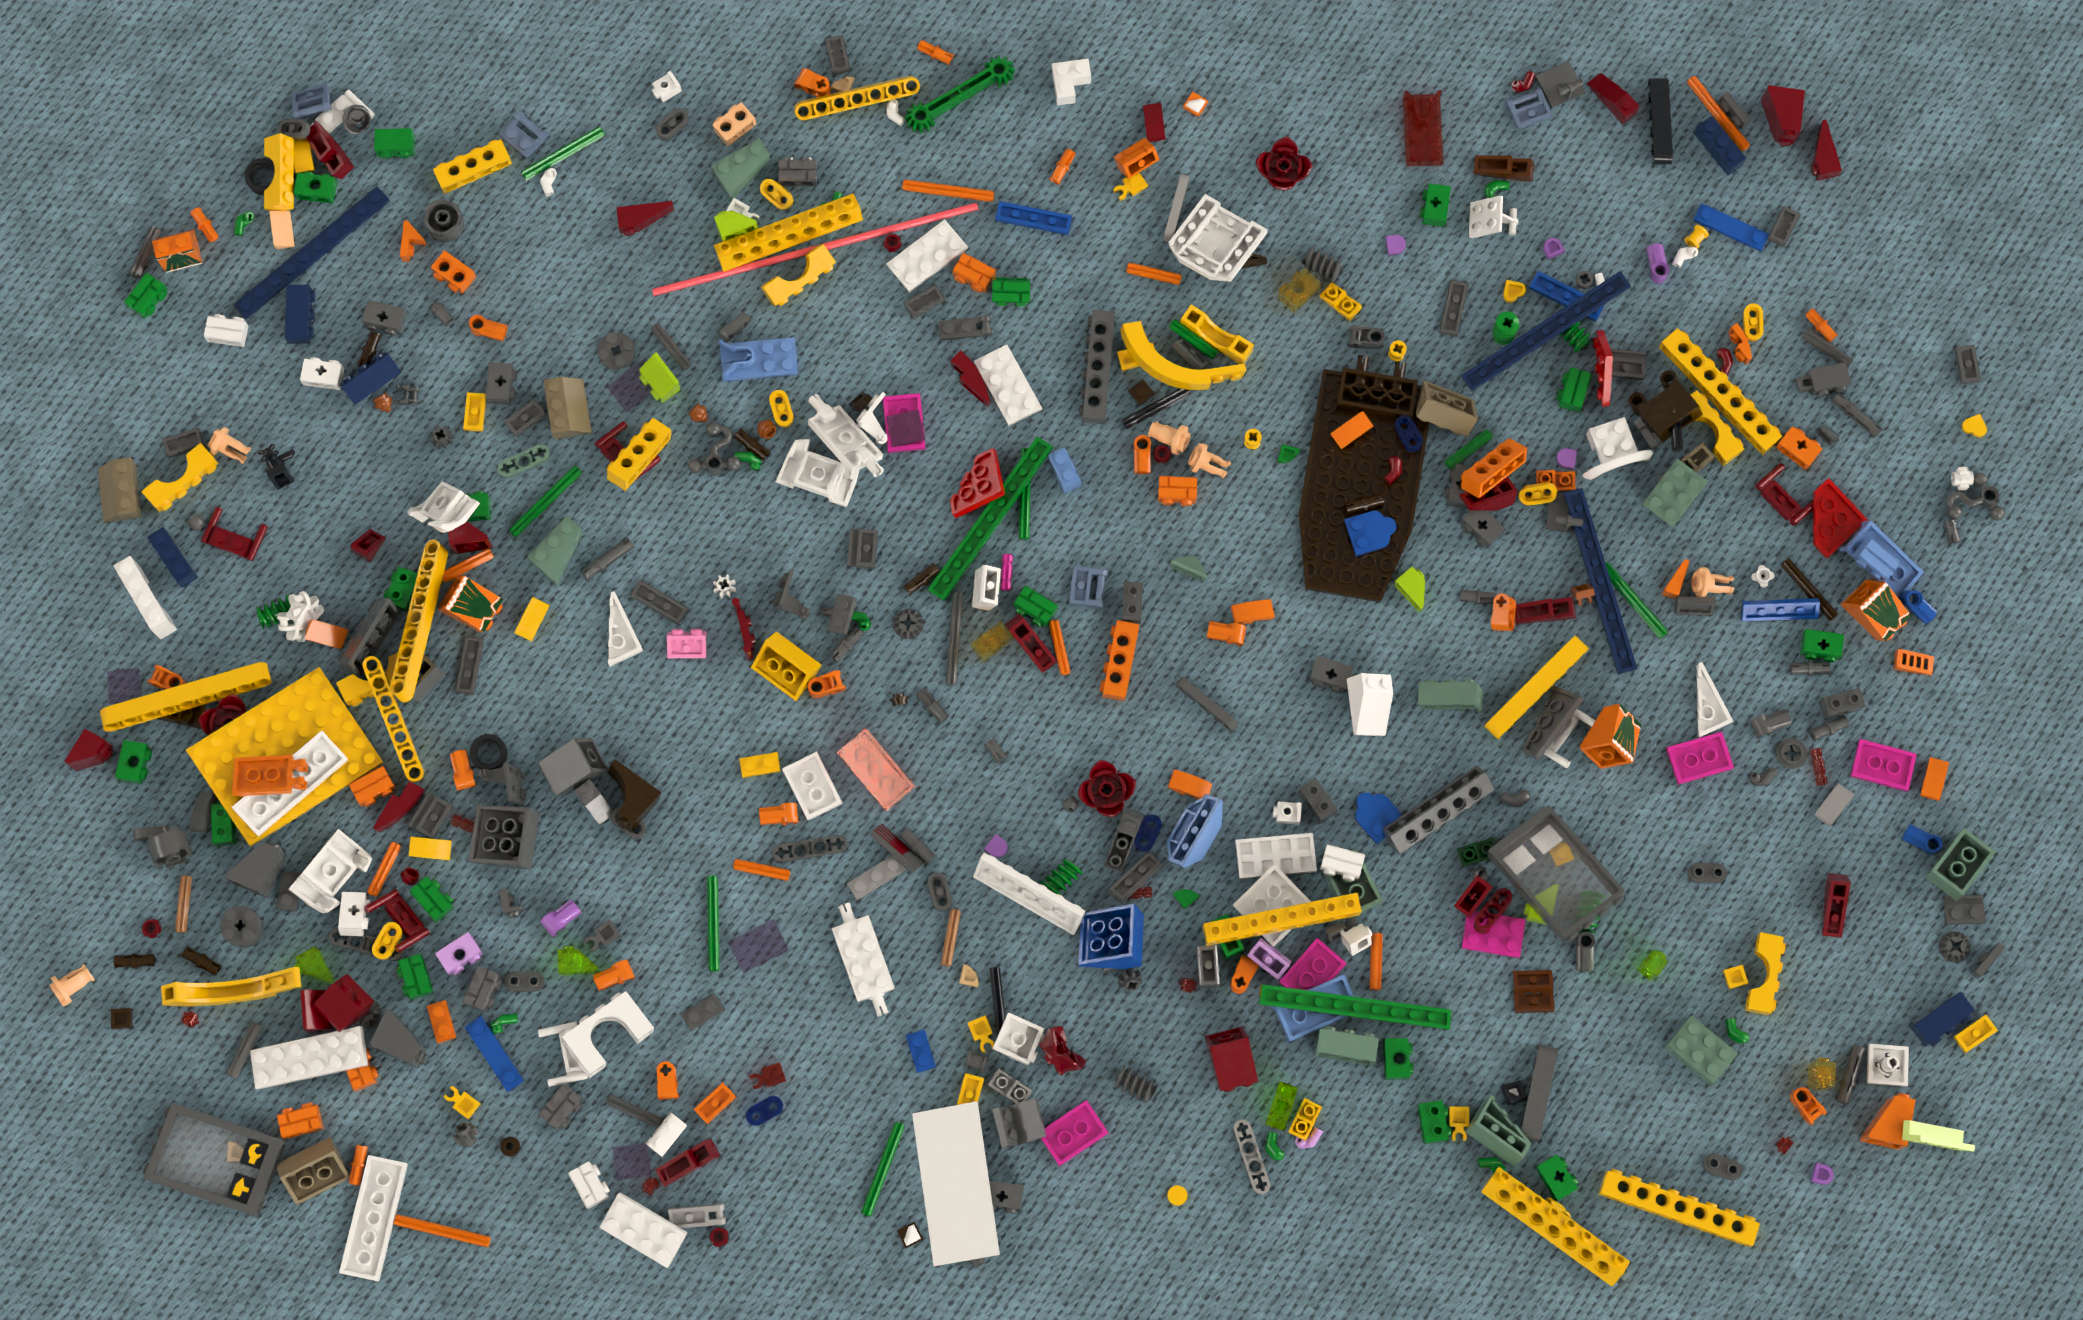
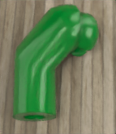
[490,1013,518,1034]

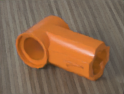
[469,315,508,342]
[1133,435,1151,474]
[1207,621,1246,646]
[450,750,477,791]
[759,803,798,825]
[592,959,635,992]

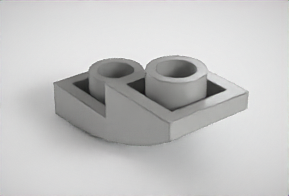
[1814,783,1855,826]
[987,1068,1032,1104]

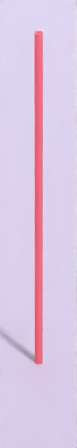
[652,203,978,296]

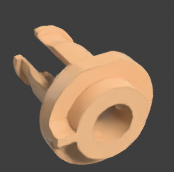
[1148,421,1191,455]
[208,427,252,464]
[1188,443,1231,479]
[1691,567,1734,597]
[49,964,94,1007]

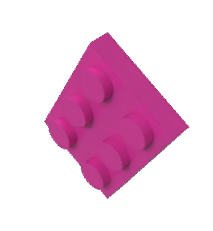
[883,393,926,453]
[1666,732,1734,785]
[1850,739,1917,792]
[1461,911,1525,958]
[1279,938,1347,990]
[1041,1100,1109,1167]

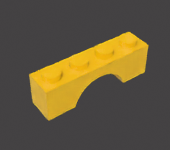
[264,133,294,211]
[760,244,836,307]
[1180,304,1254,364]
[1691,390,1744,466]
[141,443,219,512]
[336,652,398,707]
[1745,932,1786,1015]

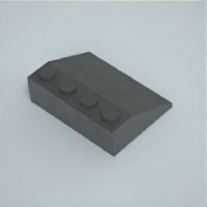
[338,598,400,678]

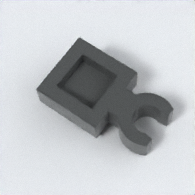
[1634,418,1661,449]
[1325,916,1359,943]
[584,919,621,952]

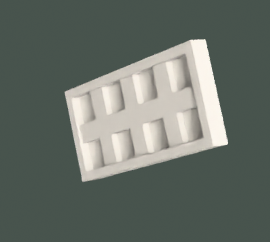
[886,219,968,293]
[974,345,1042,426]
[1235,833,1317,879]
[600,1193,688,1268]

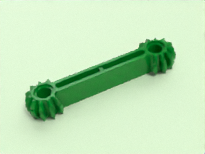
[905,55,1015,134]

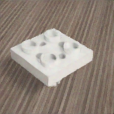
[1867,1044,1909,1087]

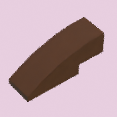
[1473,155,1534,182]

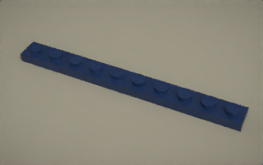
[233,186,390,319]
[1461,271,1631,392]
[1563,488,1637,675]

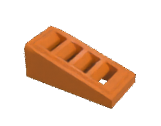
[1662,559,1690,599]
[1893,649,1934,676]

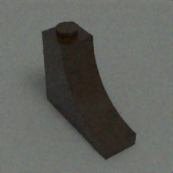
[608,759,661,832]

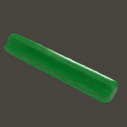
[1169,319,1218,359]
[1444,429,1493,470]

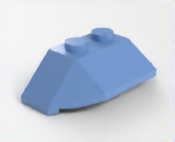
[1167,794,1223,868]

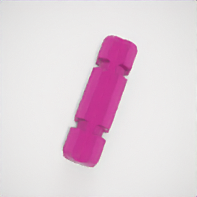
[1000,554,1013,591]

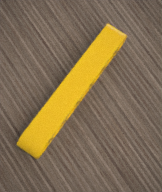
[794,76,920,120]
[1484,635,1589,740]
[363,656,424,782]

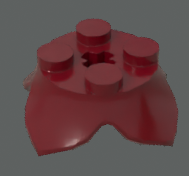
[1256,136,1313,191]
[199,694,247,736]
[1078,760,1136,817]
[1039,1026,1087,1076]

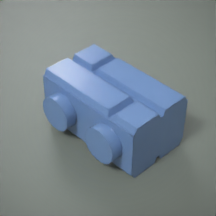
[1048,448,1081,493]
[1852,538,1900,581]

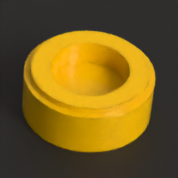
[1167,1185,1187,1206]

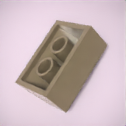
[544,377,592,439]
[1415,380,1478,437]
[98,457,142,523]
[276,1137,350,1205]

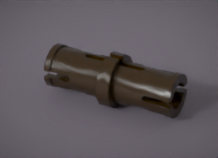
[357,331,382,367]
[734,428,770,461]
[1344,493,1384,514]
[903,563,940,596]
[181,946,222,976]
[113,953,155,969]

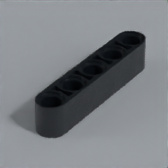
[1648,78,1673,165]

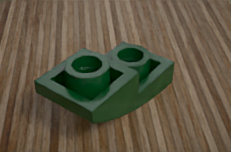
[1457,837,1495,867]

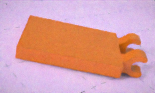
[232,755,308,797]

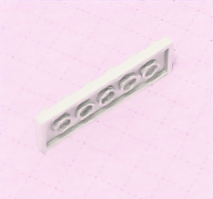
[232,731,348,837]
[973,853,1085,935]
[250,1026,368,1089]
[339,1155,408,1282]

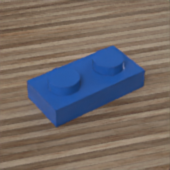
[906,1030,936,1073]

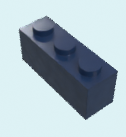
[1694,116,1746,176]
[285,284,316,344]
[339,352,401,405]
[147,527,198,588]
[1910,992,1975,1047]

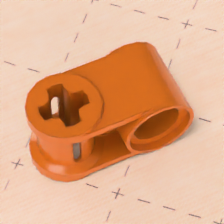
[794,68,831,97]
[1491,593,1516,631]
[147,665,186,689]
[808,670,846,698]
[1230,954,1259,994]
[657,1061,679,1100]
[1790,1087,1826,1125]

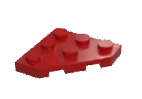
[1592,330,1613,407]
[950,448,1005,518]
[1813,478,1868,558]

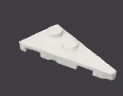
[608,591,643,667]
[1696,662,1733,738]

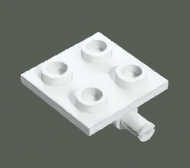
[1469,196,1518,238]
[856,392,887,444]

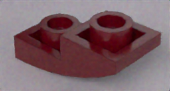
[1143,103,1166,142]

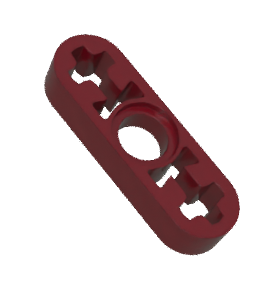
[1473,888,1513,934]

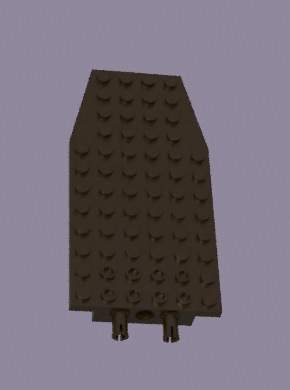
[1299,355,1430,603]

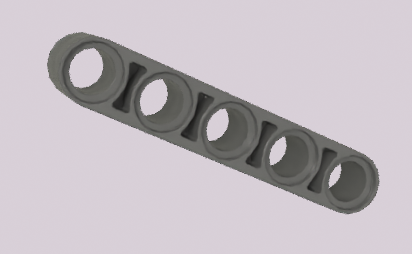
[1521,1044,1558,1142]

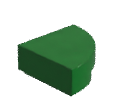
[1277,444,1300,463]
[1172,889,1200,909]

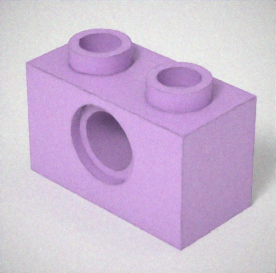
[435,932,483,975]
[1247,937,1292,980]

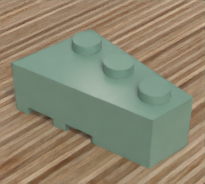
[711,138,770,202]
[527,516,583,587]
[1418,679,1483,713]
[1465,1095,1532,1167]

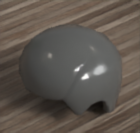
[342,104,371,135]

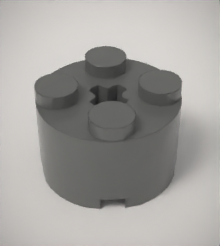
[424,199,464,242]
[147,827,192,869]
[220,906,264,948]

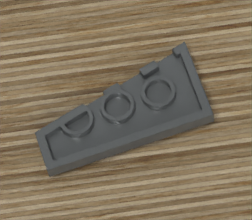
[1522,685,1583,761]

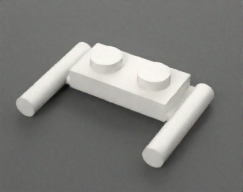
[310,90,375,134]
[1544,709,1596,768]
[538,1021,588,1087]

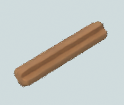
[175,875,192,933]
[941,909,961,967]

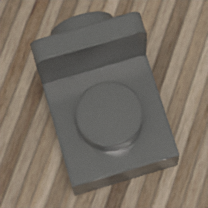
[499,889,524,918]

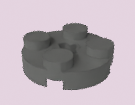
[597,332,636,370]

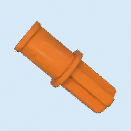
[917,40,954,65]
[1049,149,1075,185]
[190,207,218,242]
[1805,309,1838,343]
[349,1145,368,1186]

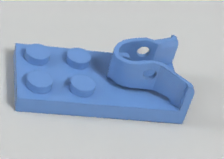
[719,337,798,382]
[1839,520,1924,599]
[1270,974,1354,1042]

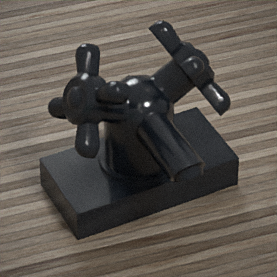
[258,444,295,490]

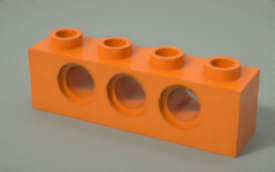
[1461,438,1527,498]
[1100,620,1139,701]

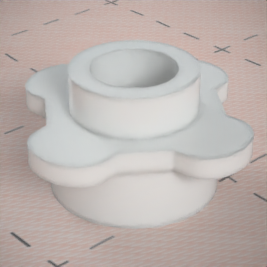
[1751,565,1774,588]

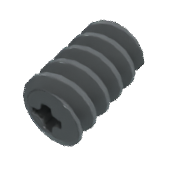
[1301,245,1343,283]
[1115,1065,1159,1104]

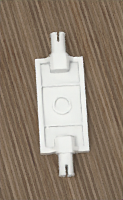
[808,394,884,477]
[832,903,895,1017]

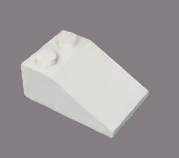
[1347,673,1393,736]

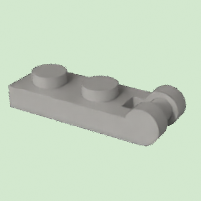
[668,1203,726,1228]

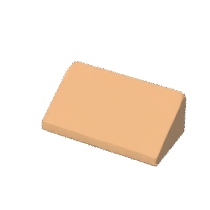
[269,211,295,250]

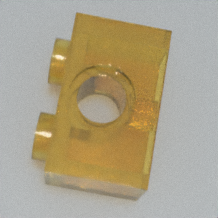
[1278,268,1321,313]
[971,621,1013,663]
[1807,1058,1836,1090]

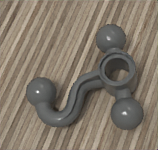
[688,422,741,476]
[1946,473,2005,521]

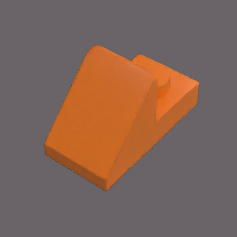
[400,220,427,262]

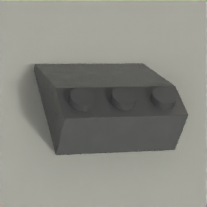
[468,805,540,870]

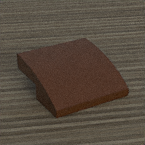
[1512,970,1555,1013]

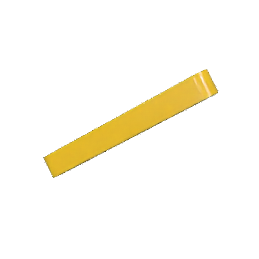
[389,539,448,702]
[100,662,272,732]

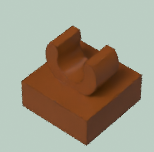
[1570,583,1595,606]

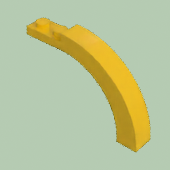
[1120,321,1246,390]
[161,967,301,1006]

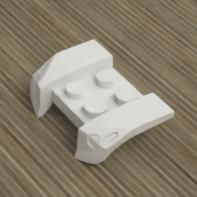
[775,439,859,507]
[407,481,480,533]
[289,829,372,913]

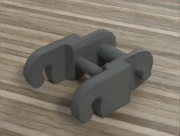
[394,385,420,405]

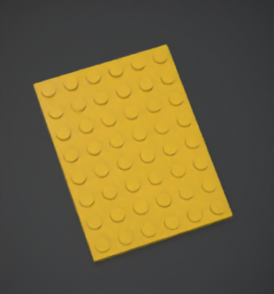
[186,667,383,847]

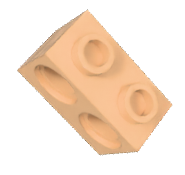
[712,102,756,146]

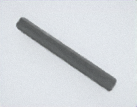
[946,592,963,686]

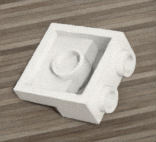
[992,1012,1046,1066]

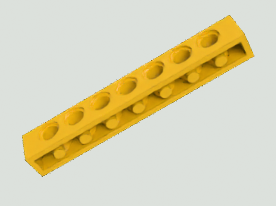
[714,193,863,272]
[1659,328,1782,455]
[1202,893,1362,946]
[1481,1167,1630,1287]
[1598,1169,1760,1247]

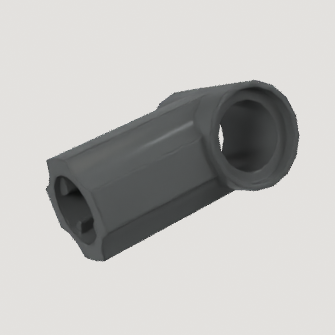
[1750,709,1792,739]
[1575,932,1595,971]

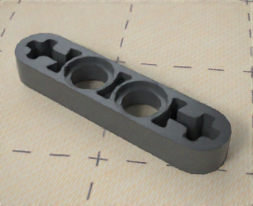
[1175,677,1239,732]
[772,835,848,863]
[329,928,403,961]

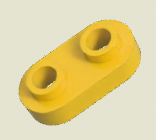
[760,179,794,210]
[1743,303,1764,342]
[769,390,794,428]
[1519,482,1557,505]
[372,922,403,960]

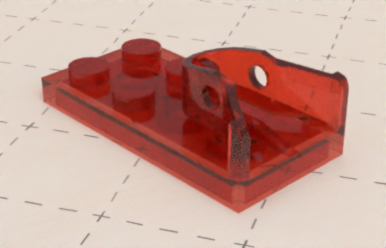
[1403,90,1444,166]
[834,728,916,812]

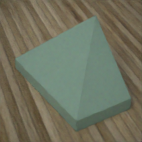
[1170,556,1207,582]

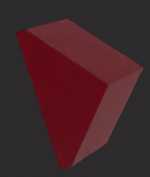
[350,529,386,563]
[1454,875,1493,918]

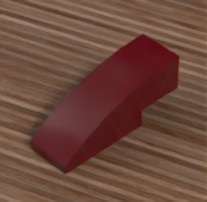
[306,122,354,179]
[951,350,990,407]
[1515,597,1576,624]
[373,781,425,833]
[655,1139,721,1187]

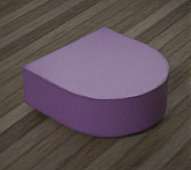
[1386,235,1406,255]
[1543,238,1565,260]
[1556,448,1577,470]
[984,834,1007,858]
[1811,1162,1834,1185]

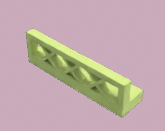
[1902,1120,1975,1151]

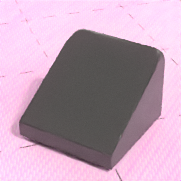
[1817,424,1839,445]

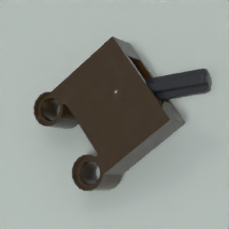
[1629,370,1703,452]

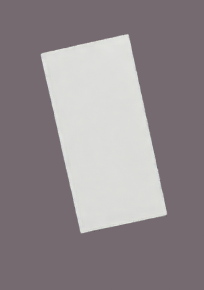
[912,1101,1000,1266]

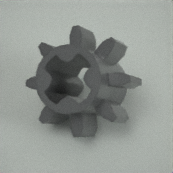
[430,425,453,449]
[1117,968,1143,992]
[453,1122,479,1147]

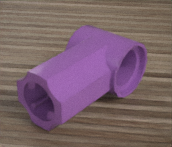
[1646,243,1669,284]
[540,899,582,937]

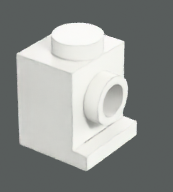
[651,71,682,102]
[1273,801,1302,825]
[1340,923,1372,956]

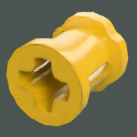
[1684,225,1709,249]
[1388,340,1407,361]
[1244,429,1262,449]

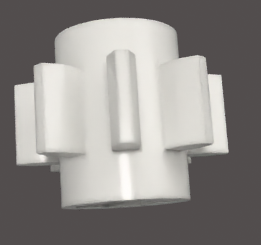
[1951,467,1974,491]
[713,574,736,599]

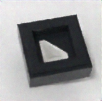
[1501,1080,1527,1105]

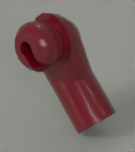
[1511,71,1535,93]
[1716,348,1733,375]
[1384,456,1402,484]

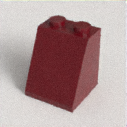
[1761,85,1805,146]
[1204,1026,1258,1092]

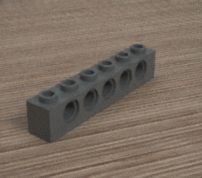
[1079,310,1115,424]
[1382,766,1494,854]

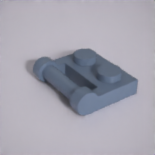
[292,83,332,119]
[1505,88,1552,130]
[499,111,549,159]
[1069,566,1108,609]

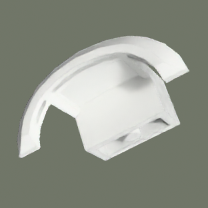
[1582,417,1653,480]

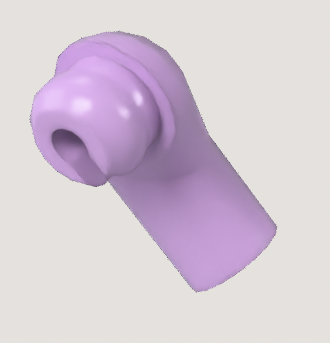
[1295,1127,1323,1149]

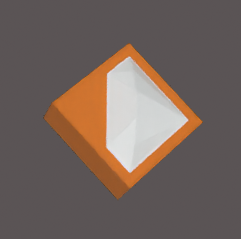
[1183,92,1208,117]

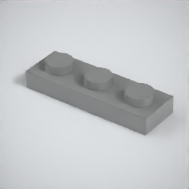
[847,855,907,901]

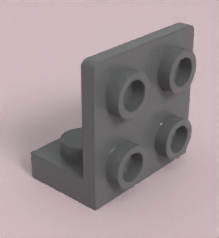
[992,1098,1046,1148]

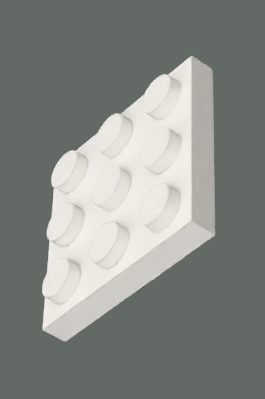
[1233,864,1311,947]

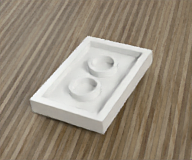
[782,752,843,821]

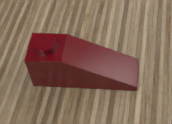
[1587,73,1640,125]
[1811,119,1842,181]
[616,201,674,236]
[1459,477,1518,511]
[1004,614,1057,673]
[1822,873,1851,938]

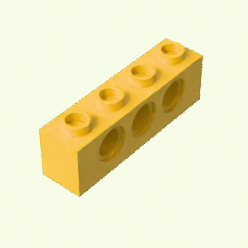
[433,139,512,194]
[606,418,671,491]

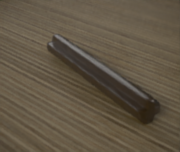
[1781,558,1838,621]

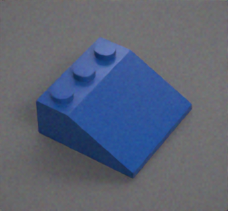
[1078,904,1144,969]

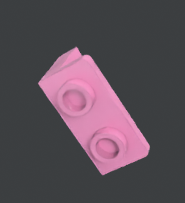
[667,629,707,658]

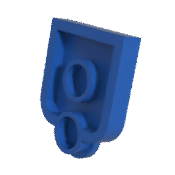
[1344,511,1396,556]
[1355,793,1402,845]

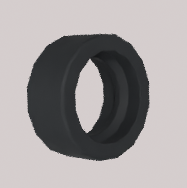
[245,158,275,195]
[469,734,508,770]

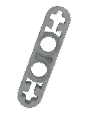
[1163,174,1190,242]
[1233,1120,1270,1195]

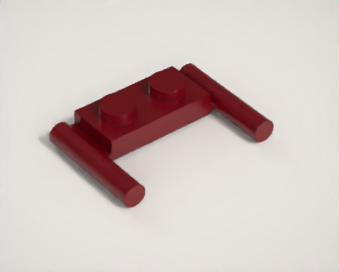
[594,421,661,482]
[1755,463,1813,526]
[201,507,268,561]
[732,598,756,661]
[364,889,430,953]

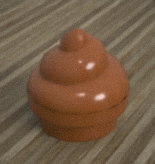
[373,393,392,413]
[688,403,708,422]
[757,420,776,439]

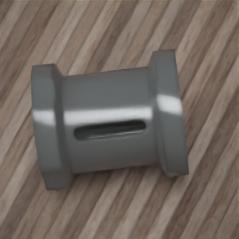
[964,1050,989,1073]

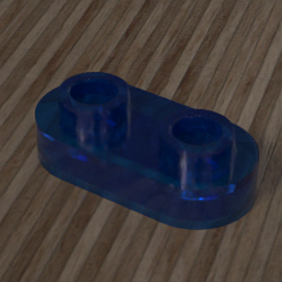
[1394,415,1423,452]
[1134,815,1162,852]
[746,1096,783,1126]

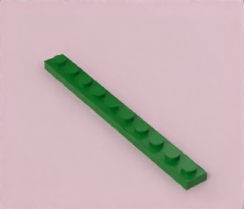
[927,436,1053,601]
[1258,984,1452,1030]

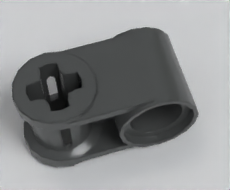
[1348,325,1384,349]

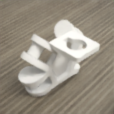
[277,591,324,642]

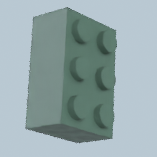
[1643,458,1708,527]
[1925,828,1995,901]
[1321,849,1383,921]
[1664,1015,1738,1086]
[1314,1026,1379,1066]

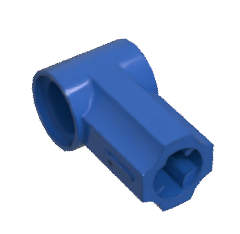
[1899,590,1937,624]
[1902,824,1943,855]

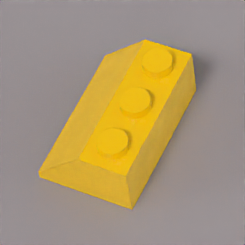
[751,631,822,701]

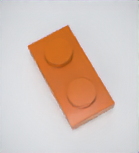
[427,1000,457,1044]
[694,1083,737,1125]

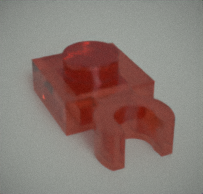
[749,1062,786,1090]

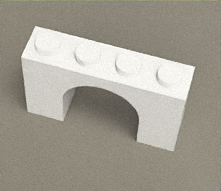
[113,556,177,639]
[561,991,654,1078]

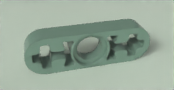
[498,444,550,478]

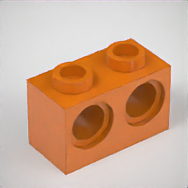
[431,250,476,294]

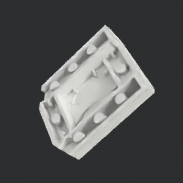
[1168,194,1267,282]

